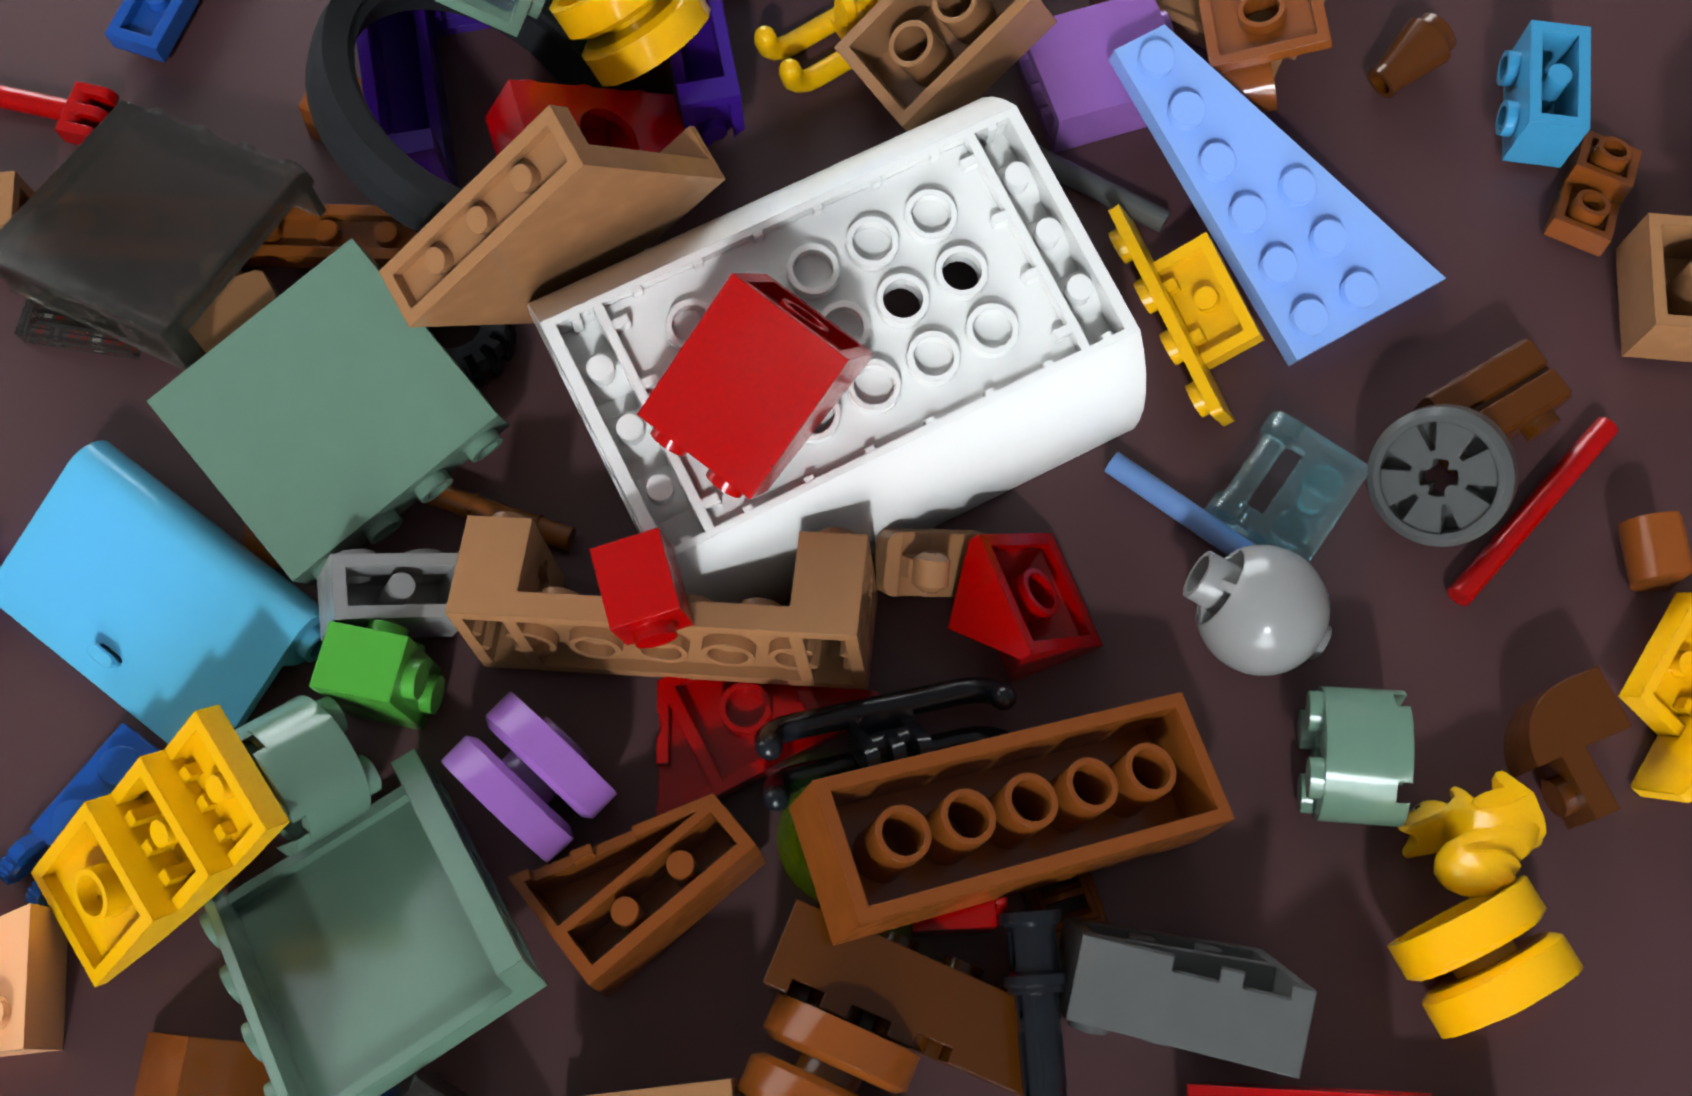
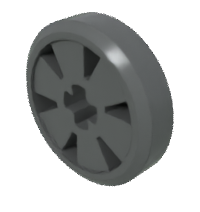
[1367,404,1519,547]

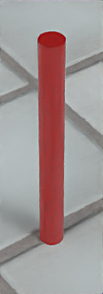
[1447,417,1618,606]

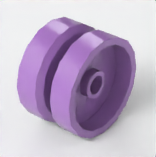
[441,691,617,864]

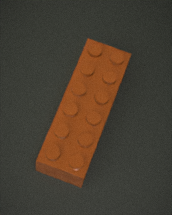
[789,692,1235,946]

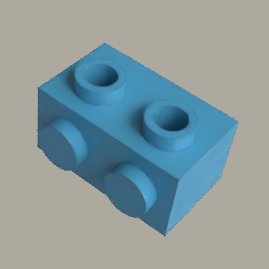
[1495,20,1591,168]

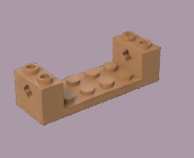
[445,511,878,690]

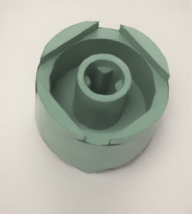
[1297,686,1415,827]
[235,695,382,856]

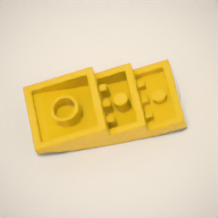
[31,704,290,988]

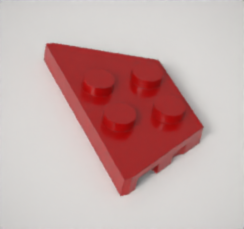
[656,677,881,816]

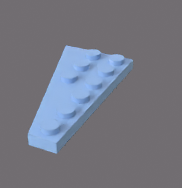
[1108,24,1446,367]

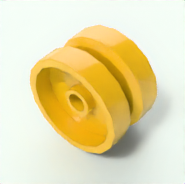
[549,0,711,87]
[1387,875,1584,1039]

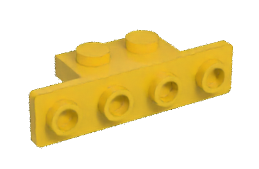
[1108,204,1265,427]
[1618,592,1692,803]

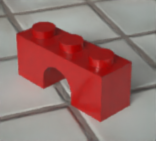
[485,79,685,156]

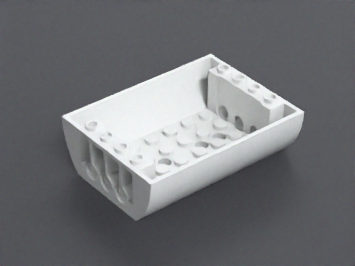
[527,96,1146,604]

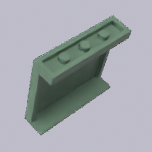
[147,238,510,585]
[199,748,548,1096]

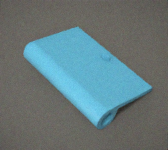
[0,440,323,744]

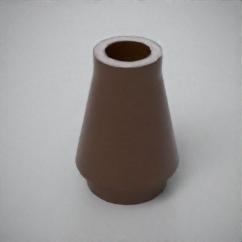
[1367,13,1456,98]

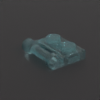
[1205,411,1369,563]

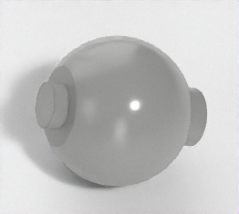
[1183,544,1332,676]

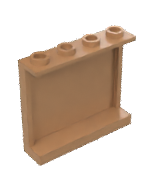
[379,105,725,328]

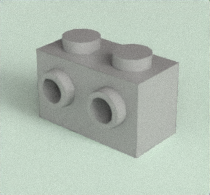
[317,548,459,641]

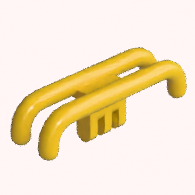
[754,0,880,93]

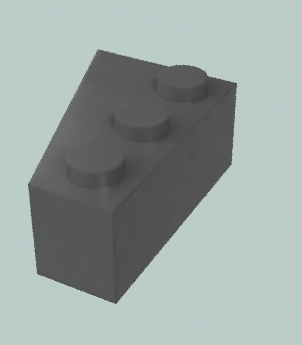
[1058,915,1317,1079]

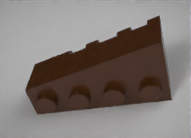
[763,899,1062,1096]

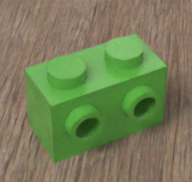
[309,619,445,731]

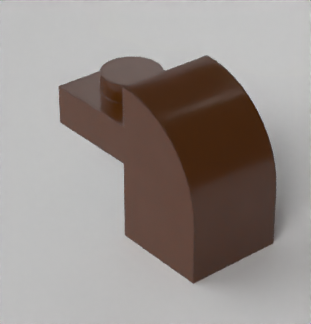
[1503,666,1632,830]

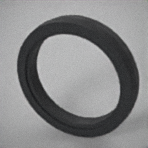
[305,0,622,232]

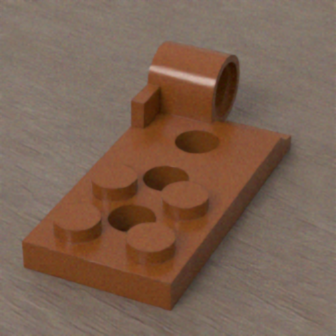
[1198,0,1332,113]

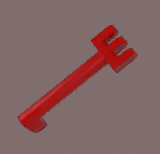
[0,81,120,148]

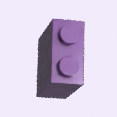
[1016,0,1173,153]

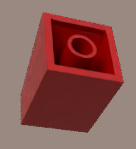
[637,273,874,500]

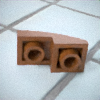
[1543,130,1642,257]

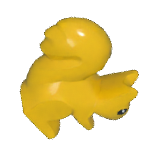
[1398,770,1546,898]

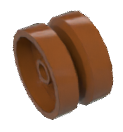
[736,992,921,1096]

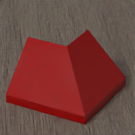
[948,533,1103,683]

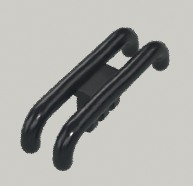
[754,677,1017,812]

